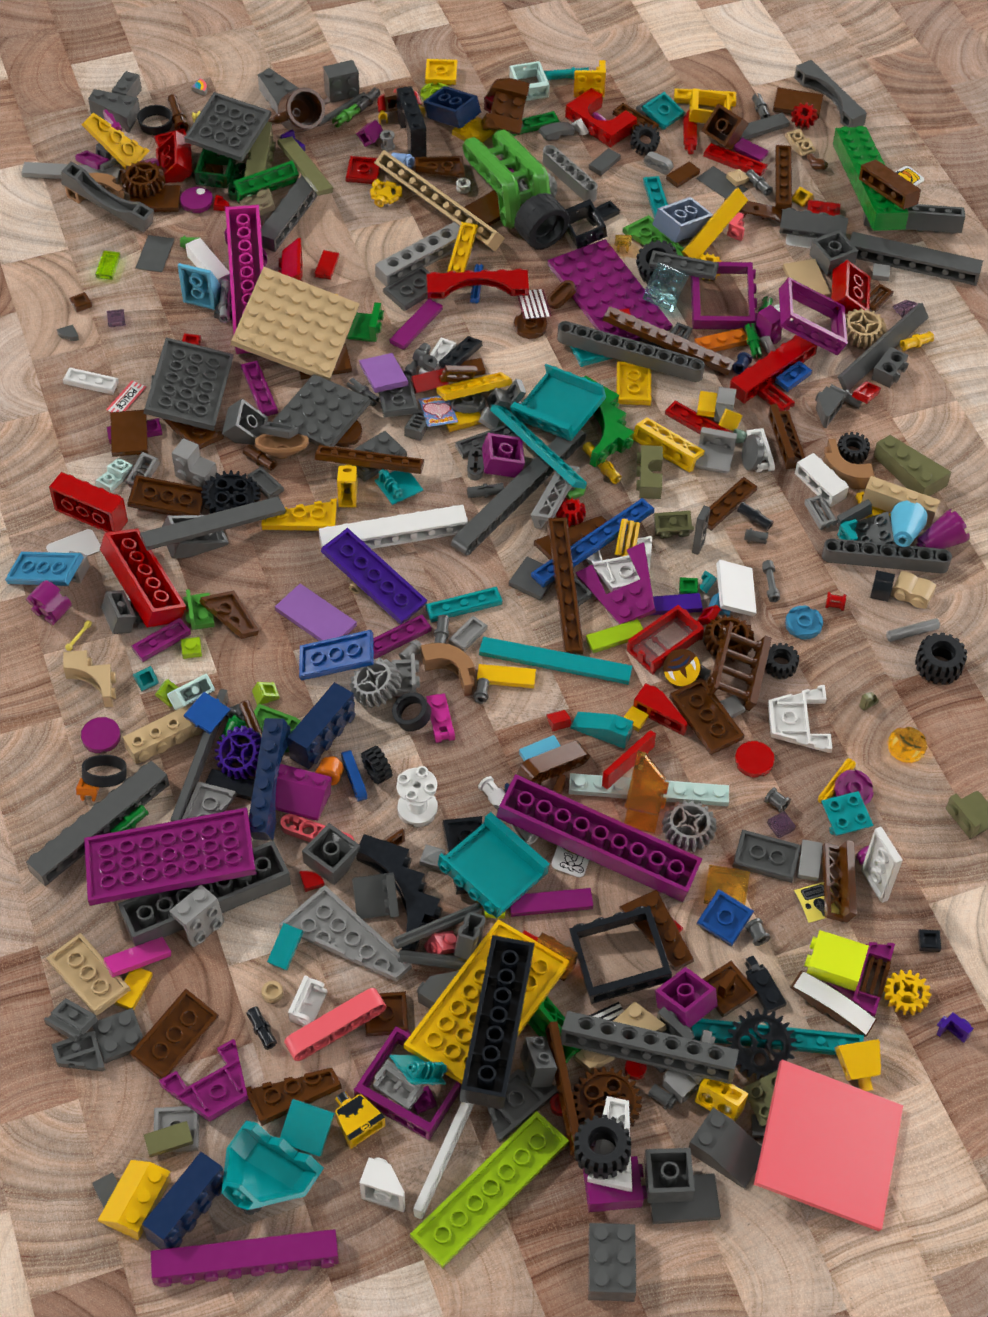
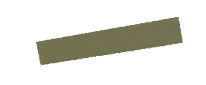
[278,136,333,196]

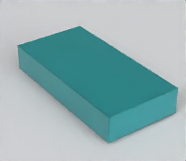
[267,923,304,970]

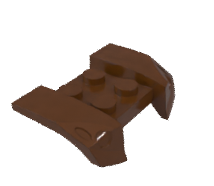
[481,78,530,135]

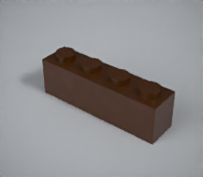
[859,160,921,210]

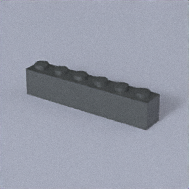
[261,175,318,252]
[863,204,965,234]

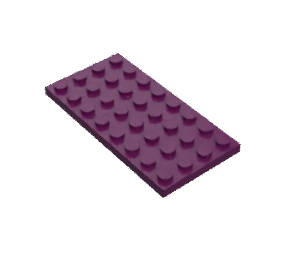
[547,239,672,342]
[84,807,256,906]

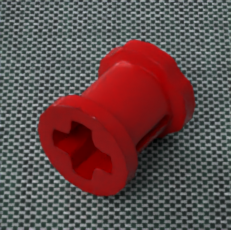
[825,592,847,611]

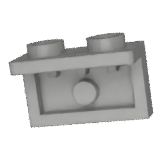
[392,653,420,696]

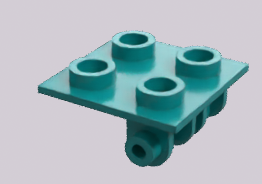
[374,469,424,505]
[821,791,874,836]
[389,1055,447,1085]

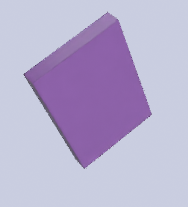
[359,353,408,393]

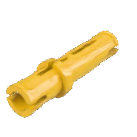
[582,442,622,484]

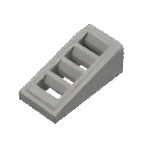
[125,452,160,486]

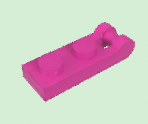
[426,693,455,743]

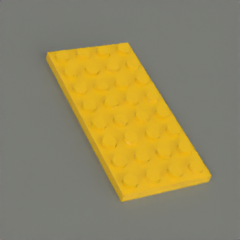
[404,919,570,1084]

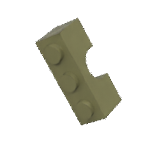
[636,445,663,499]

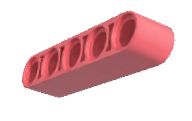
[284,988,386,1061]

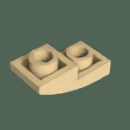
[785,129,816,157]

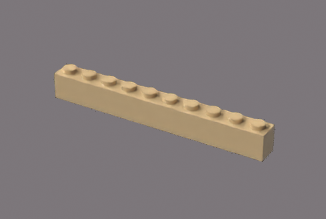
[374,150,505,251]

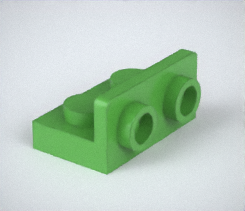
[183,589,215,630]

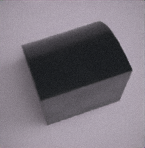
[870,570,895,602]

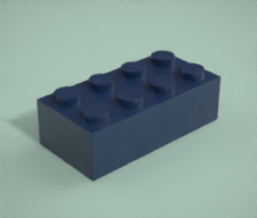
[287,682,356,769]
[142,1152,224,1250]

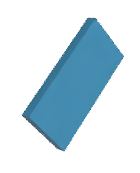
[5,552,84,586]

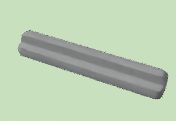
[886,618,940,642]

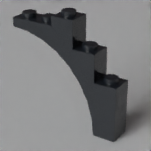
[356,834,443,951]

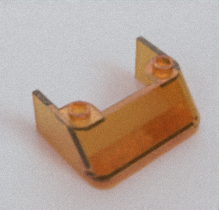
[624,751,669,834]

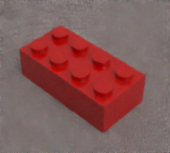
[49,472,128,532]

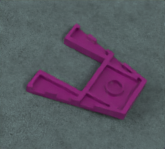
[576,542,656,625]

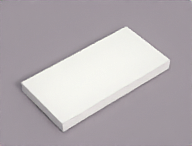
[861,827,903,903]

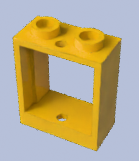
[689,88,732,124]

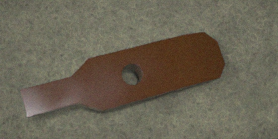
[724,198,783,223]

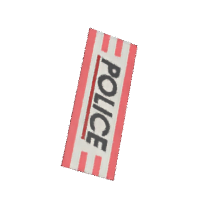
[106,380,146,412]

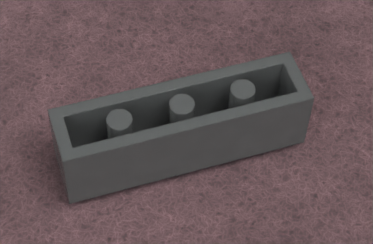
[779,208,848,238]

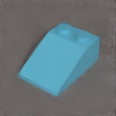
[178,263,221,310]

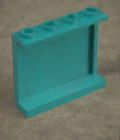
[510,364,606,441]
[438,812,550,918]

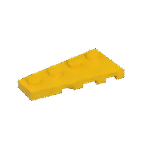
[81,113,150,169]
[261,498,337,531]

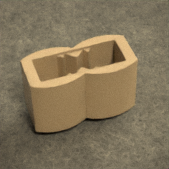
[891,571,936,609]

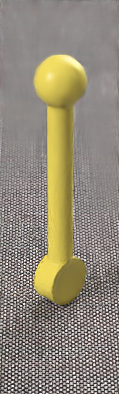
[65,620,92,651]

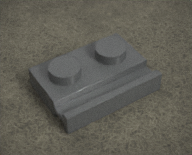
[44,998,98,1042]

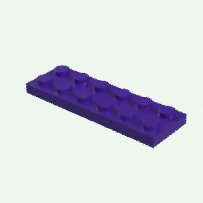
[321,528,428,625]

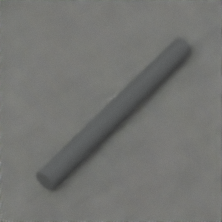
[318,92,366,126]

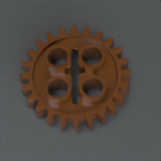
[572,1066,642,1127]

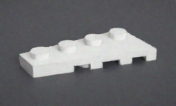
[587,1096,632,1192]

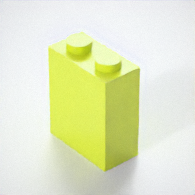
[804,930,869,991]

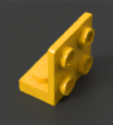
[573,60,606,97]

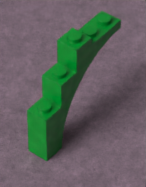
[584,375,634,467]

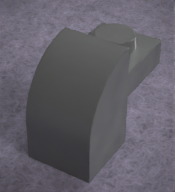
[486,379,526,413]

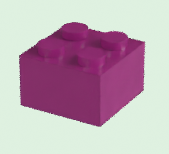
[482,433,525,478]
[655,967,717,1028]

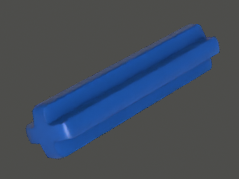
[470,264,484,304]

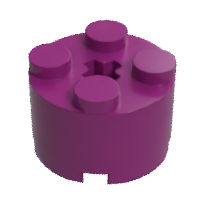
[26,580,72,625]

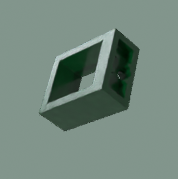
[195,148,236,189]

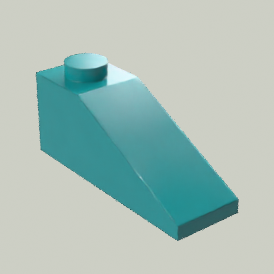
[570,712,634,749]

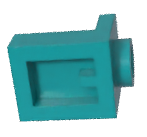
[837,519,858,541]

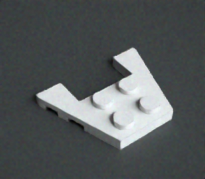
[586,536,652,592]
[768,685,832,753]

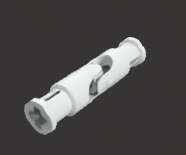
[478,776,539,845]

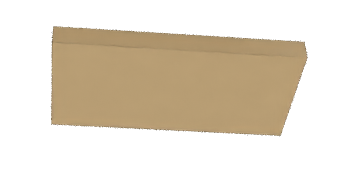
[46,933,130,1016]

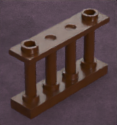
[707,622,772,711]

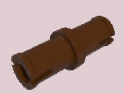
[243,445,277,471]

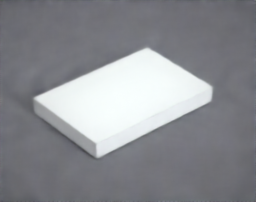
[716,560,757,617]

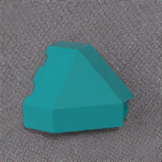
[222,1121,324,1210]

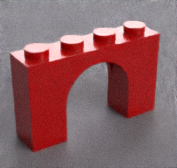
[565,88,637,148]

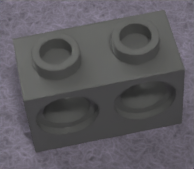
[872,347,909,388]
[520,1036,557,1087]

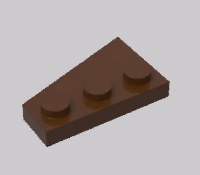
[415,156,465,178]

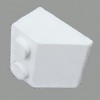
[360,1158,405,1212]

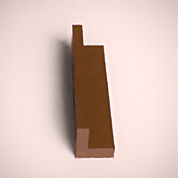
[768,404,805,469]
[823,840,857,923]

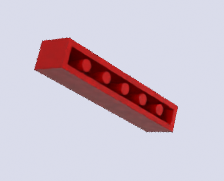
[730,335,818,404]

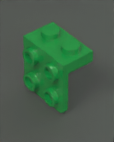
[346,302,384,342]

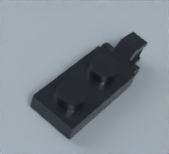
[745,956,787,1014]

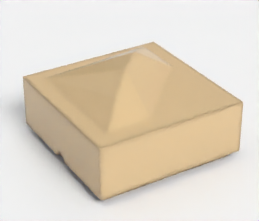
[726,169,749,186]

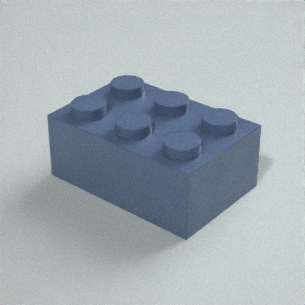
[652,197,713,243]

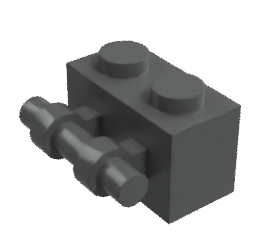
[101,590,145,634]

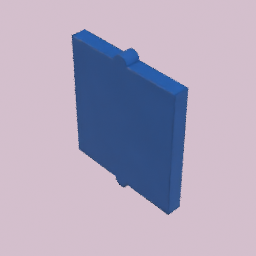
[183,692,231,734]

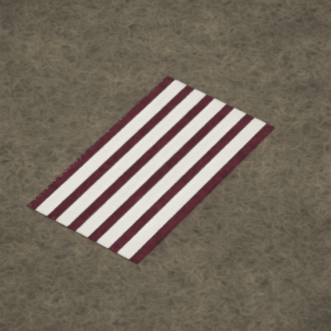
[517,289,552,319]

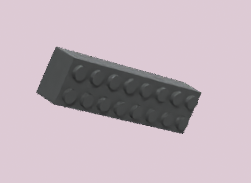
[118,840,291,946]

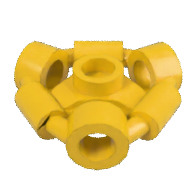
[370,179,402,207]

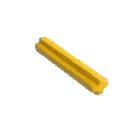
[818,758,856,803]

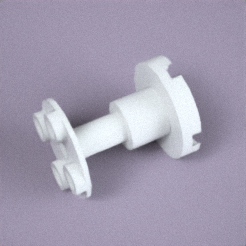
[396,766,438,827]

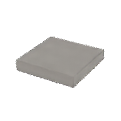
[154,1106,199,1152]

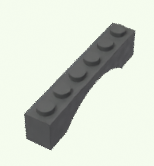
[794,60,867,127]
[61,161,154,233]

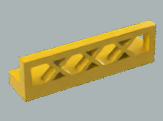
[633,417,705,473]

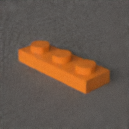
[694,328,748,352]

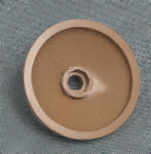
[255,434,309,459]

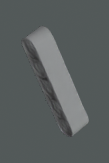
[542,145,598,202]

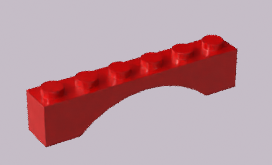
[426,268,529,300]

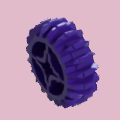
[214,726,262,779]

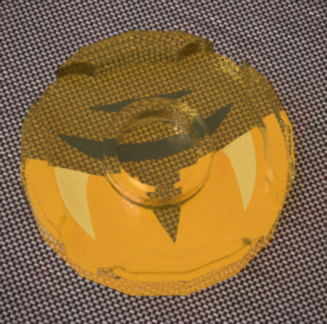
[887,727,927,763]

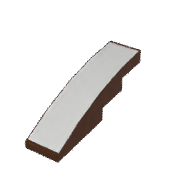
[790,970,877,1037]

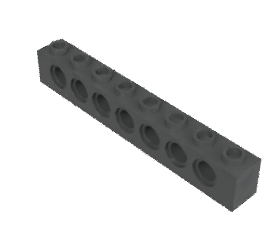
[561,1011,739,1084]

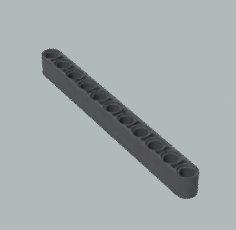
[451,430,587,556]

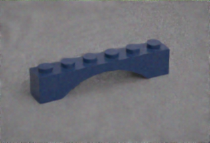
[249,718,291,840]

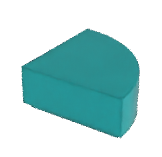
[700,570,717,593]

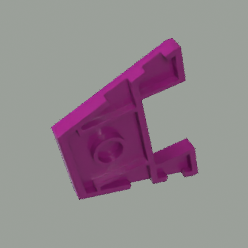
[821,942,895,1017]
[159,1039,248,1122]

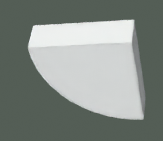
[571,118,589,135]

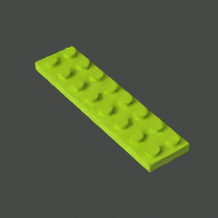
[410,1111,569,1269]

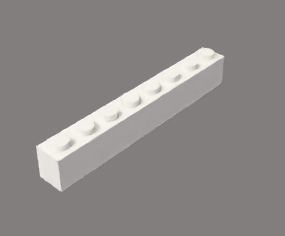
[319,505,468,557]

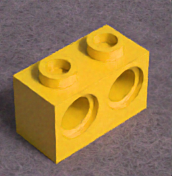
[695,1078,748,1121]

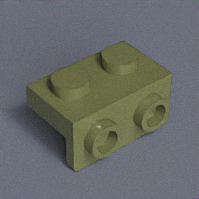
[654,510,694,538]

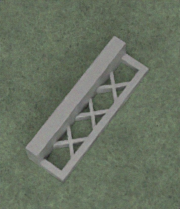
[531,466,581,529]

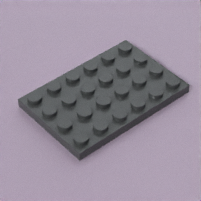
[144,337,234,431]

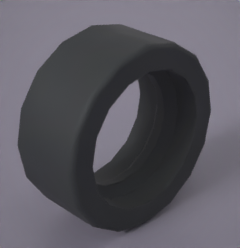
[392,692,432,731]

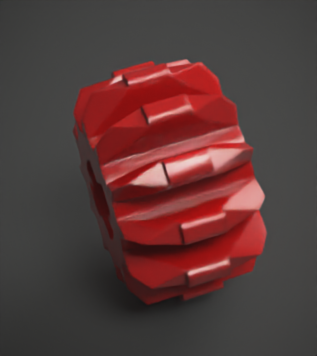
[791,102,818,130]
[556,497,586,527]

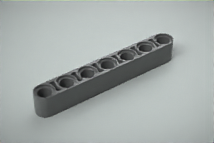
[822,538,952,574]

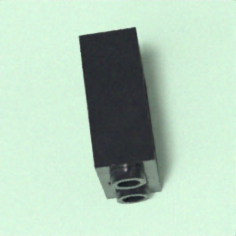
[565,199,607,249]

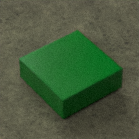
[679,577,698,594]

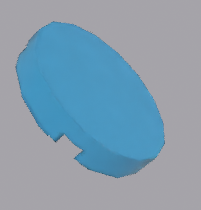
[785,605,823,639]

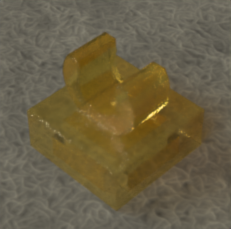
[614,235,632,253]

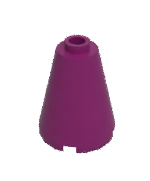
[916,509,970,549]

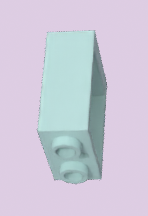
[509,61,549,101]

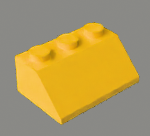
[98,1160,171,1241]

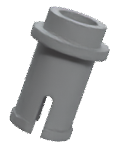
[399,640,422,660]

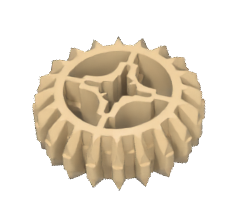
[845,308,886,349]

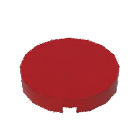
[735,741,775,778]

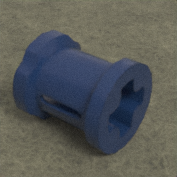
[732,352,752,374]

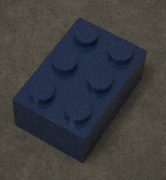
[423,86,481,128]

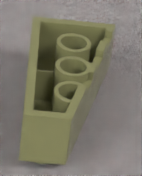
[244,122,276,177]
[873,435,952,496]

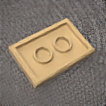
[783,259,831,303]

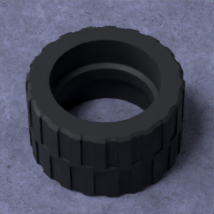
[514,193,570,250]

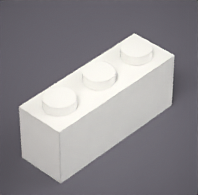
[795,453,849,508]

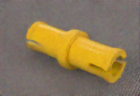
[900,331,934,351]

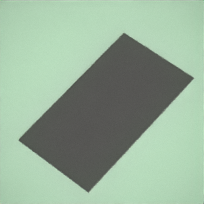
[696,166,748,199]
[136,235,174,272]

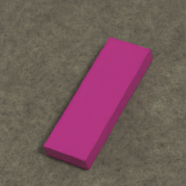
[104,937,171,978]

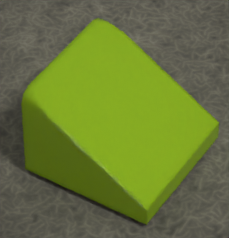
[252,682,280,705]

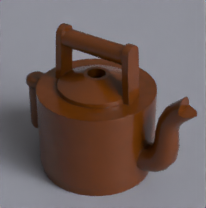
[268,88,330,133]

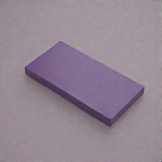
[275,584,357,641]

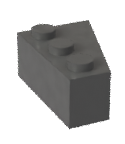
[258,68,299,114]
[88,89,140,133]

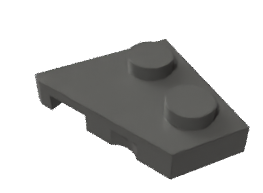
[51,1030,105,1071]

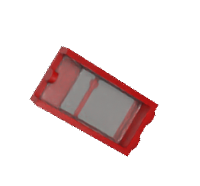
[627,605,704,675]

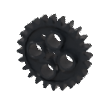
[201,470,261,514]
[726,1008,797,1080]

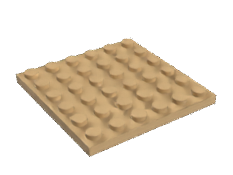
[230,267,360,381]

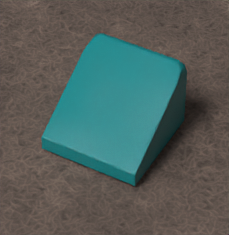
[132,666,159,692]

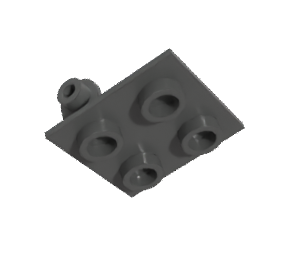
[855,512,894,544]

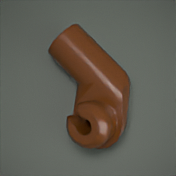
[807,153,828,170]

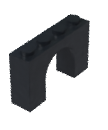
[396,86,427,158]

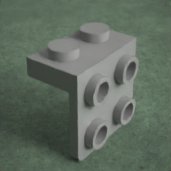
[695,427,737,473]
[169,885,224,947]

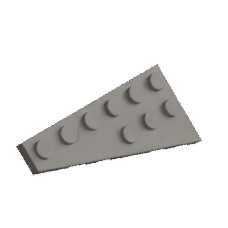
[279,885,412,982]

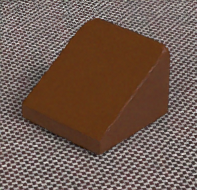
[383,828,405,845]

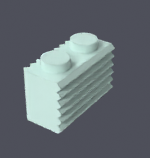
[167,674,215,710]

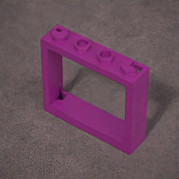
[690,262,758,330]
[779,277,848,356]
[354,1027,462,1141]

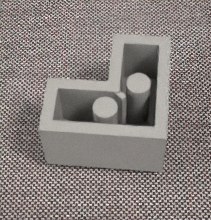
[172,438,217,487]

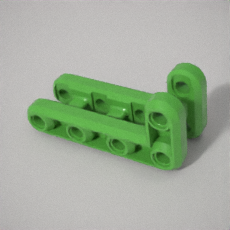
[463,129,550,229]

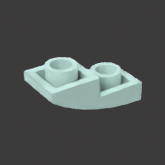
[95,458,133,493]

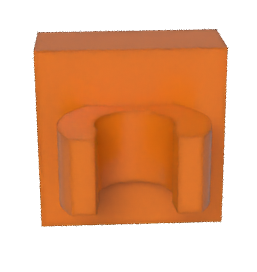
[76,778,100,802]

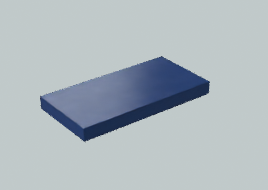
[299,630,374,681]

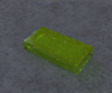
[95,251,121,280]

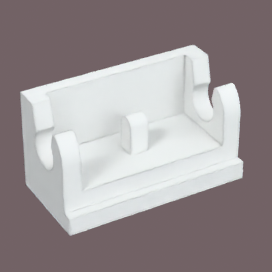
[288,976,327,1026]

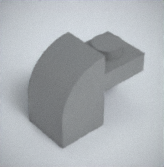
[714,387,736,422]

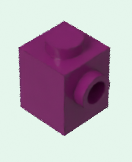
[356,119,384,147]

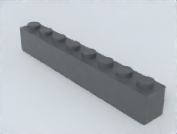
[850,232,983,286]
[26,761,169,887]

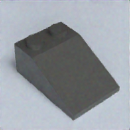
[162,515,229,558]
[689,1107,762,1189]

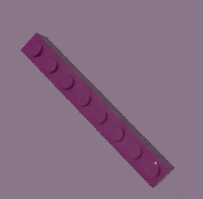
[151,1229,339,1287]

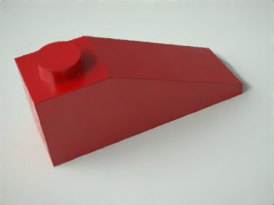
[633,683,687,736]

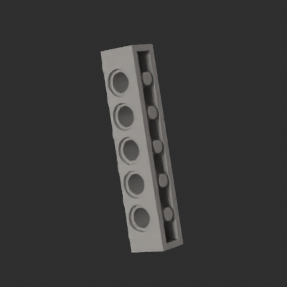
[375,222,460,286]

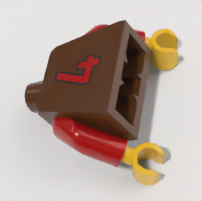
[377,86,426,125]

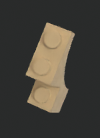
[63,650,116,708]

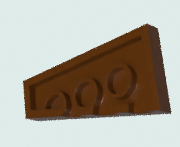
[619,889,694,970]
[246,1067,342,1126]

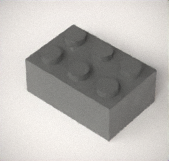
[588,1223,636,1302]

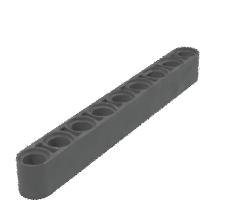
[557,321,705,382]

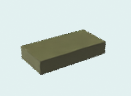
[144,1121,193,1158]

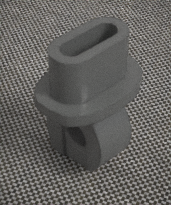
[412,349,438,371]

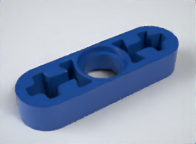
[341,750,368,802]

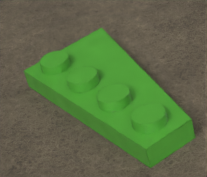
[622,215,684,256]

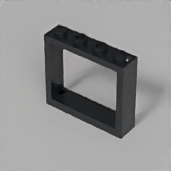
[569,906,672,1004]

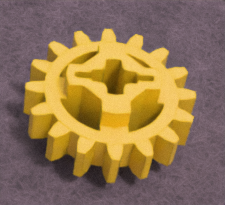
[883,970,931,1016]

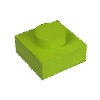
[181,637,202,659]
[155,679,179,707]

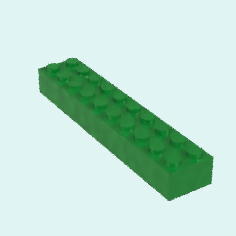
[833,126,909,231]

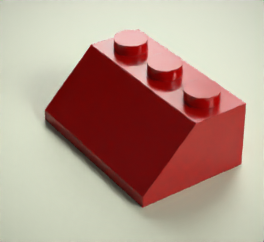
[156,131,193,183]
[278,238,303,282]
[831,260,871,315]

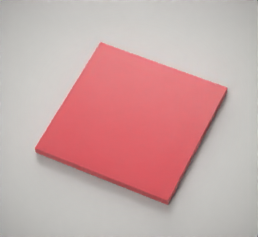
[754,1059,903,1231]

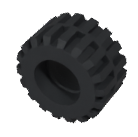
[636,240,679,286]
[915,633,967,685]
[574,1115,631,1179]

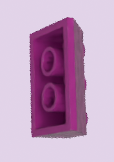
[275,764,332,821]

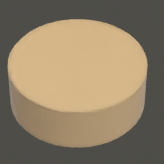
[261,981,283,1004]

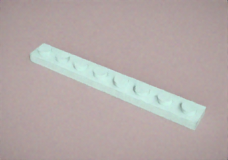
[569,773,729,806]

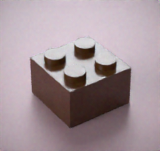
[701,103,749,151]

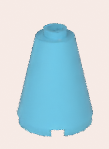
[890,501,928,547]

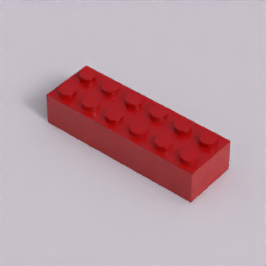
[100,528,186,628]

